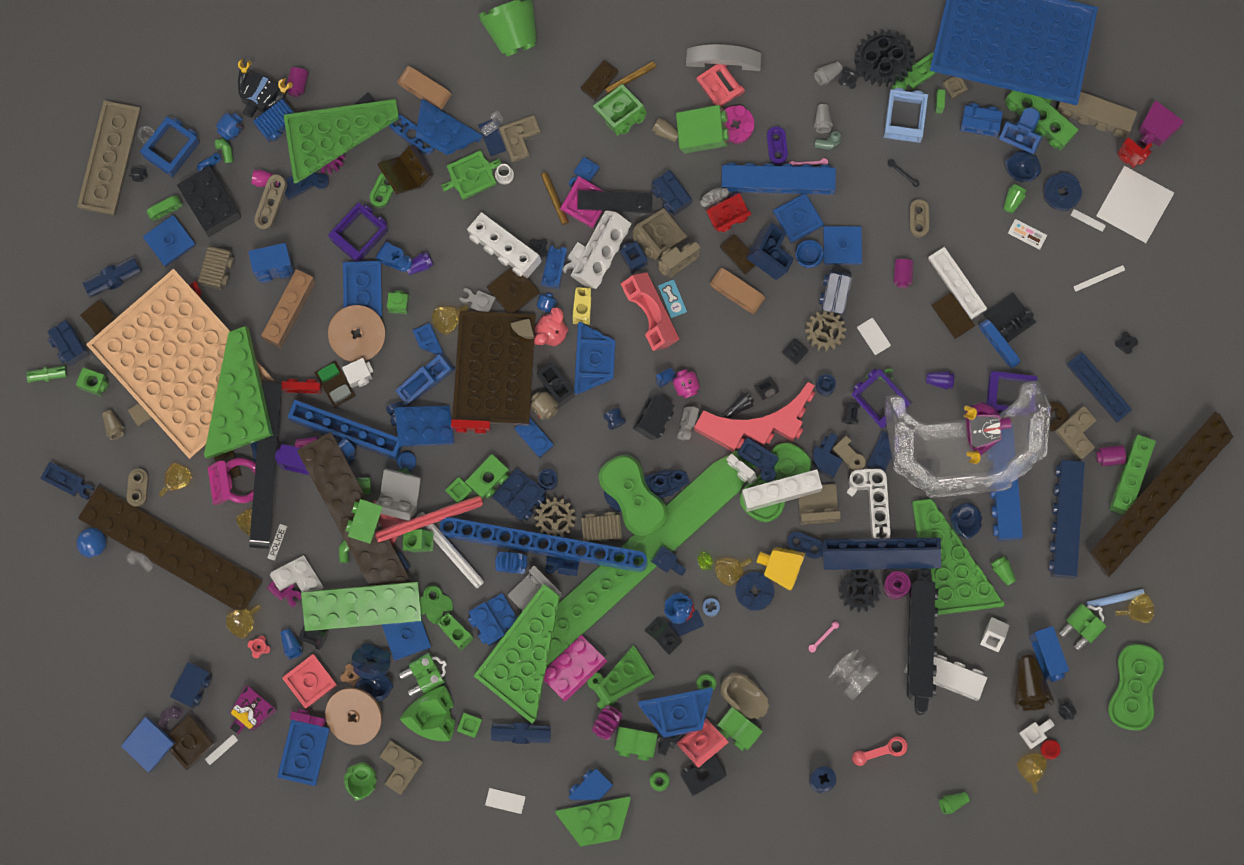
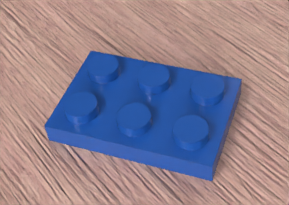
[343,261,382,318]
[394,406,454,447]
[277,720,330,786]

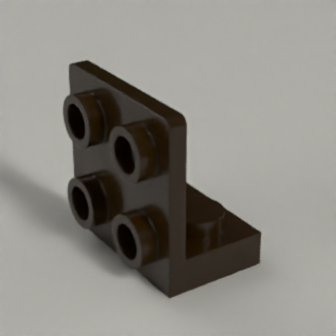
[378,145,434,195]

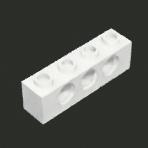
[570,211,631,289]

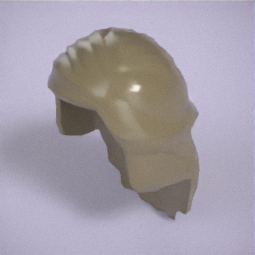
[720,672,769,719]

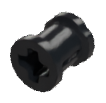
[841,402,860,425]

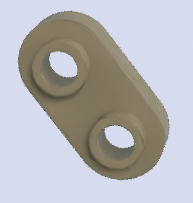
[909,199,929,238]
[127,469,149,508]

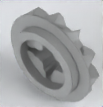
[700,187,729,207]

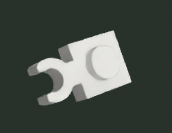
[563,242,585,278]
[726,454,757,485]

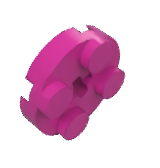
[725,105,755,144]

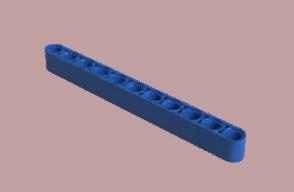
[440,517,648,572]

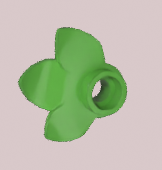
[420,585,453,624]

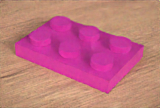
[544,635,608,702]

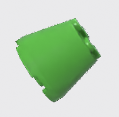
[478,0,537,57]

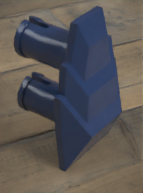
[644,470,690,498]

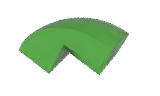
[400,686,455,741]

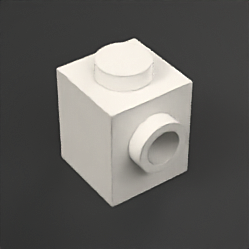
[342,358,373,388]
[980,617,1009,652]

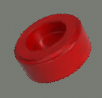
[1040,740,1061,760]

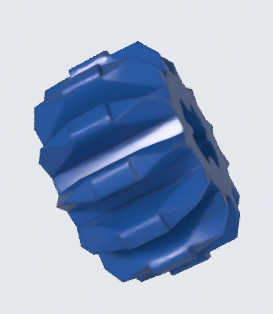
[495,552,527,574]

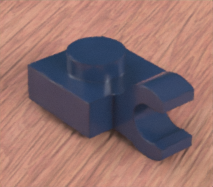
[650,546,687,576]
[545,557,580,576]

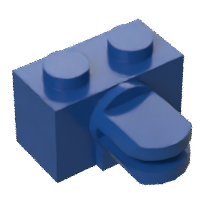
[999,107,1044,154]

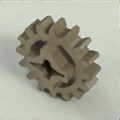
[805,310,846,352]
[534,497,576,538]

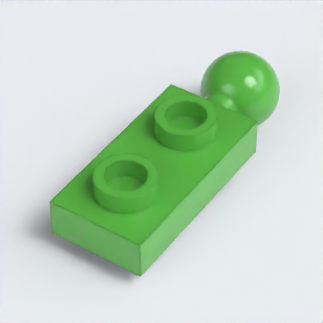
[892,52,937,91]

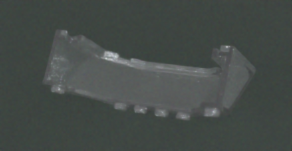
[885,380,1051,498]

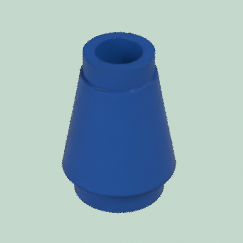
[280,629,303,659]

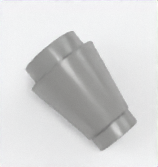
[814,61,843,85]
[814,104,833,134]

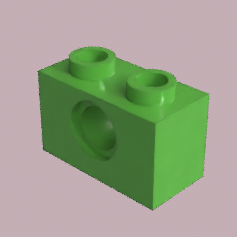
[465,454,509,500]

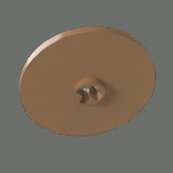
[328,305,385,362]
[325,688,382,745]

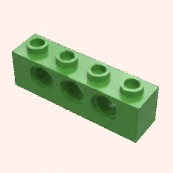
[1005,91,1079,151]
[1109,435,1156,514]

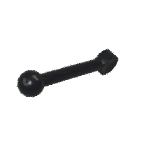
[887,159,920,187]

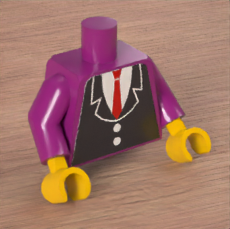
[963,402,1012,464]

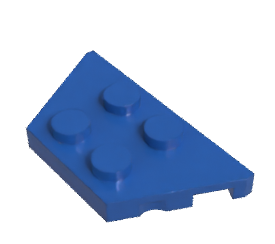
[416,99,482,155]
[574,322,615,395]
[638,688,713,738]

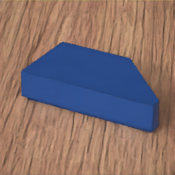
[412,323,443,355]
[656,368,675,388]

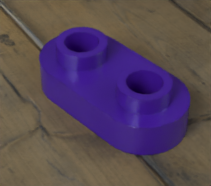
[767,127,788,165]

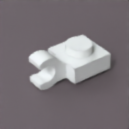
[1019,719,1054,749]

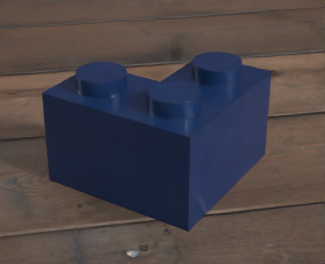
[746,223,794,280]

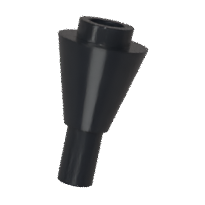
[722,391,754,419]

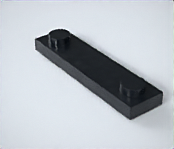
[577,190,653,213]

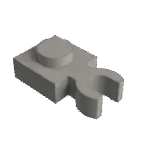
[460,288,495,312]
[677,407,699,441]

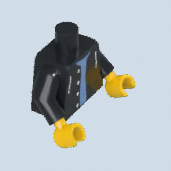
[238,59,293,118]

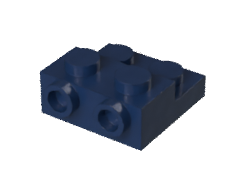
[492,468,546,523]

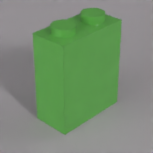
[676,105,730,154]

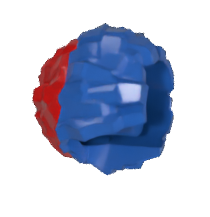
[664,592,695,624]

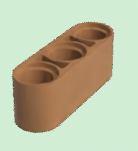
[397,66,452,110]
[709,268,766,314]

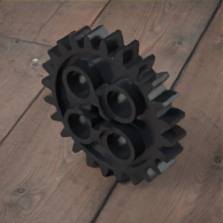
[854,30,915,87]

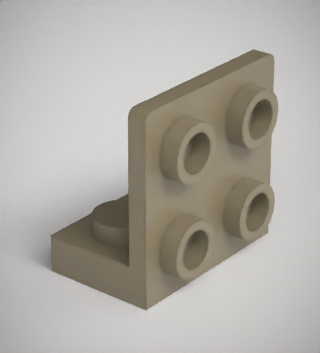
[798,484,841,525]

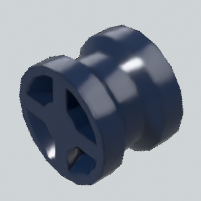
[603,408,626,430]

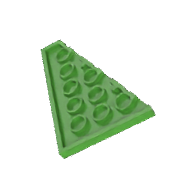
[284,99,399,183]
[204,326,273,459]
[912,499,1004,615]
[474,584,560,724]

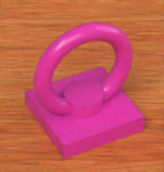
[207,458,256,505]

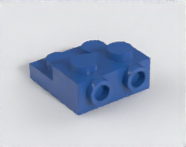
[467,593,517,647]

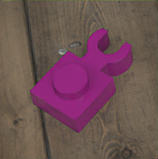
[267,581,302,608]
[290,709,326,727]

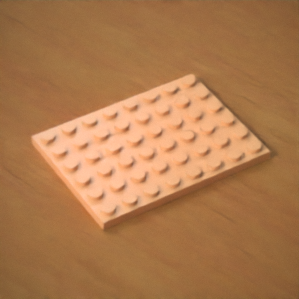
[86,269,274,459]

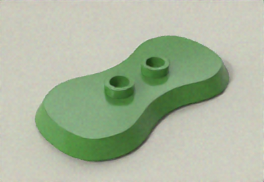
[740,443,812,522]
[599,455,668,536]
[1108,644,1164,731]

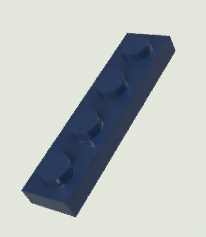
[1066,352,1132,423]

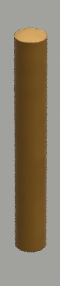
[605,61,656,94]
[541,172,569,226]

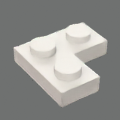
[270,555,324,592]

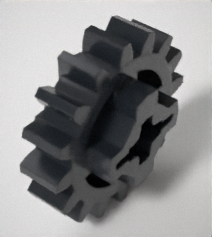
[838,570,881,613]

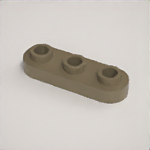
[254,175,287,230]

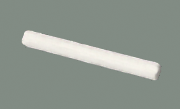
[415,512,484,588]

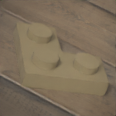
[1055,406,1097,460]
[380,741,423,795]

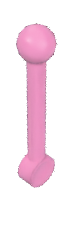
[789,158,828,167]
[809,621,839,653]

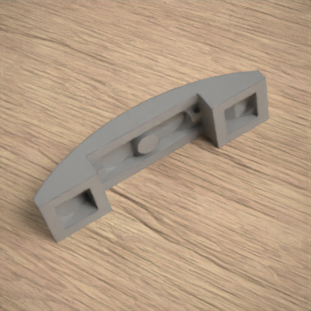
[686,44,761,71]

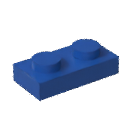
[514,418,554,458]

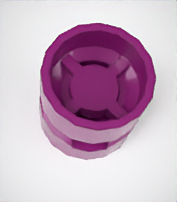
[883,571,911,600]

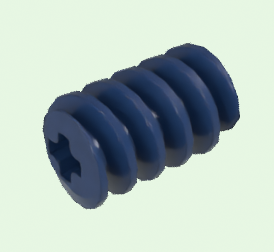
[809,766,836,794]

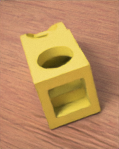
[573,287,591,325]

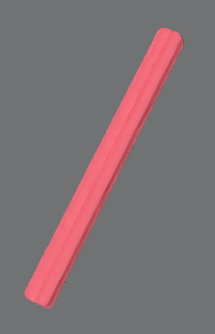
[375,496,483,542]

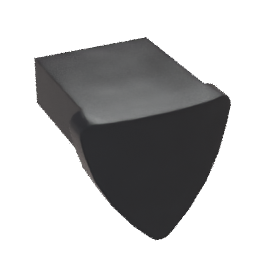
[298,625,329,650]

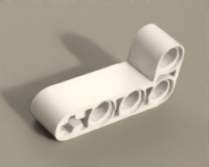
[848,469,890,539]

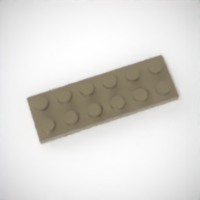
[77,101,141,216]

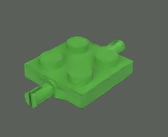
[441,150,502,200]

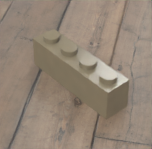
[1057,92,1137,138]

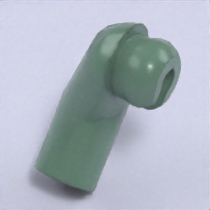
[814,131,841,150]

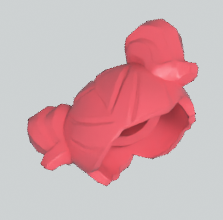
[534,307,568,346]

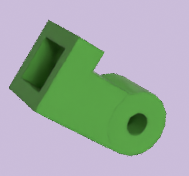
[437,612,474,651]
[587,673,618,711]

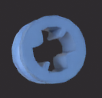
[702,598,720,617]

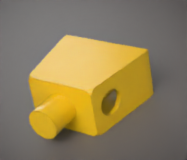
[757,547,806,590]

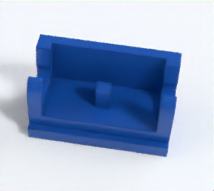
[541,246,567,289]

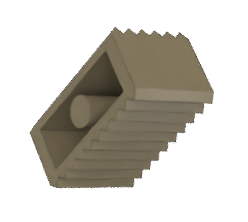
[198,246,234,291]
[581,512,622,543]

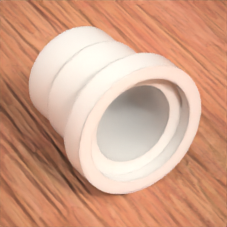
[495,164,514,185]

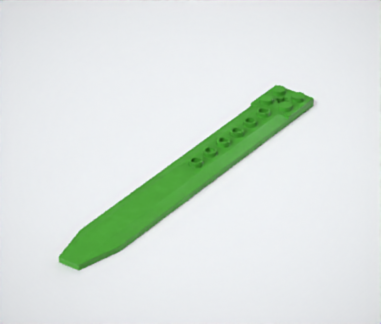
[547,449,756,667]

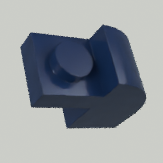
[812,433,843,480]

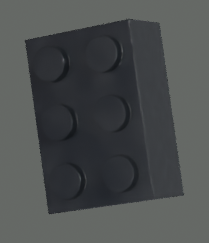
[177,166,241,238]

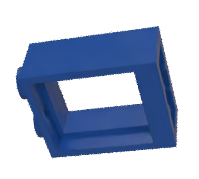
[139,117,200,178]
[1029,626,1069,682]

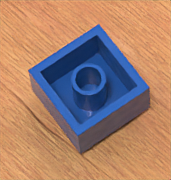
[248,243,295,283]

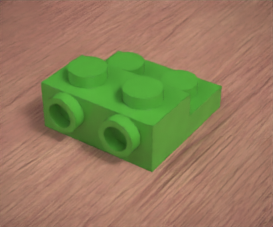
[593,84,647,136]

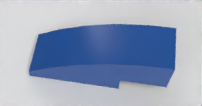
[395,354,455,405]

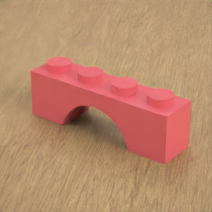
[621,273,680,351]

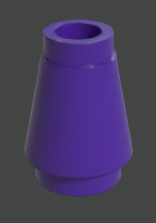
[407,252,434,276]
[926,371,955,390]

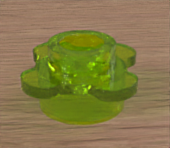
[697,552,713,571]

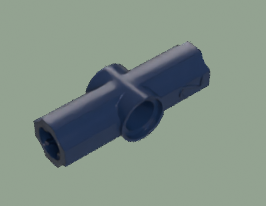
[82,257,142,298]
[491,723,551,744]

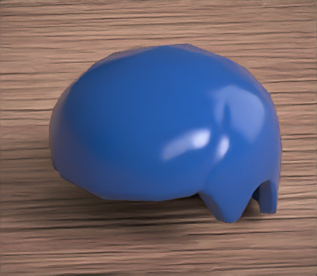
[795,240,824,269]
[76,528,106,558]

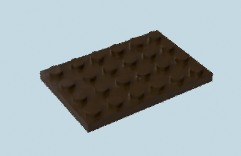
[452,311,536,426]

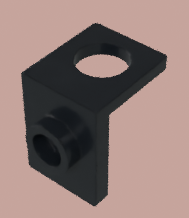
[644,617,682,655]

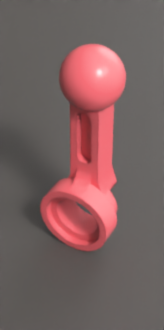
[852,736,908,766]

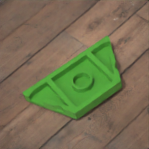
[556,797,630,847]

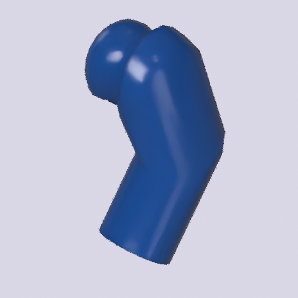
[197,153,221,172]

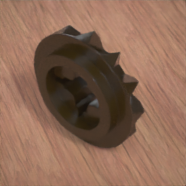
[1038,402,1069,432]

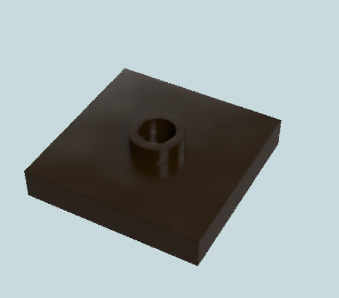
[487,267,540,313]
[168,714,216,770]

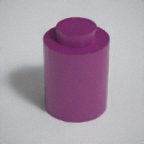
[286,67,309,97]
[894,259,914,289]
[1096,445,1126,467]

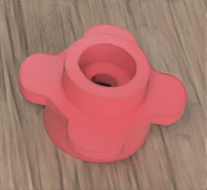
[248,636,270,658]

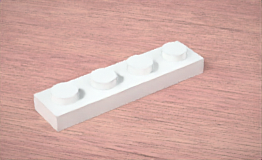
[928,247,987,320]

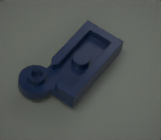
[279,172,329,201]
[737,438,780,482]

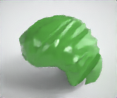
[344,762,377,801]

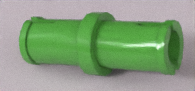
[26,365,67,383]

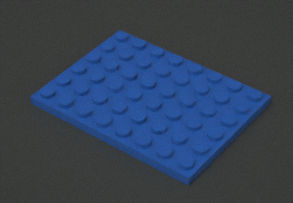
[930,0,1098,105]

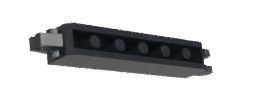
[906,568,938,716]

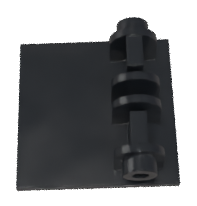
[983,293,1036,343]

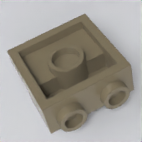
[632,208,687,261]
[657,242,700,279]

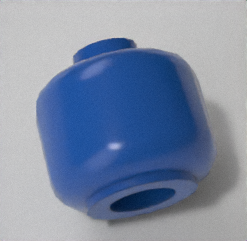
[536,292,557,313]

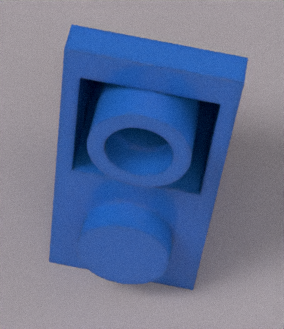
[569,769,613,801]

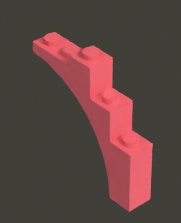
[694,382,816,452]

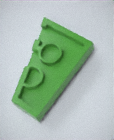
[596,645,655,704]

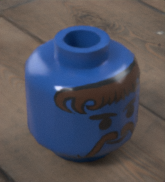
[216,112,244,141]

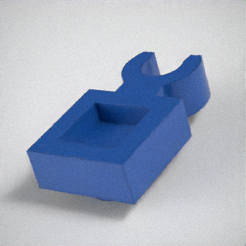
[569,157,600,187]

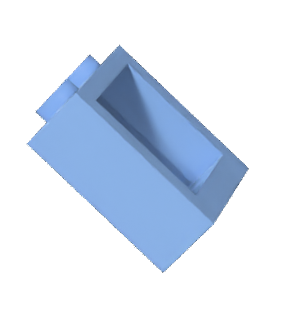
[883,88,928,143]

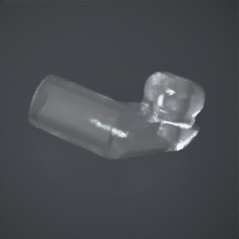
[481,111,503,136]
[126,551,155,572]

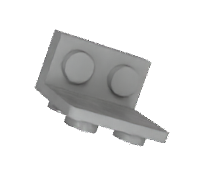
[375,469,421,521]
[508,566,562,611]

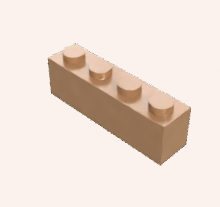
[261,269,316,349]

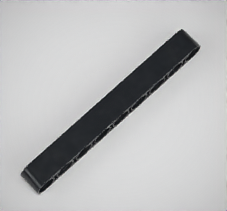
[249,380,282,549]

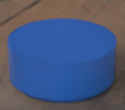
[397,452,417,472]

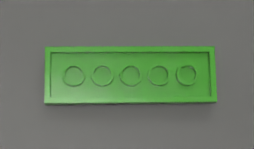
[301,581,422,631]

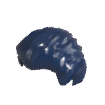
[1005,151,1042,183]
[950,502,983,539]
[355,675,394,702]

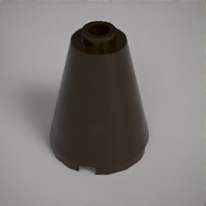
[1014,655,1054,711]

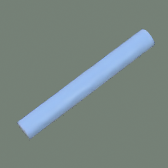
[1086,589,1145,609]

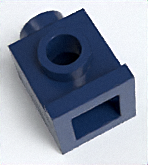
[620,241,648,274]

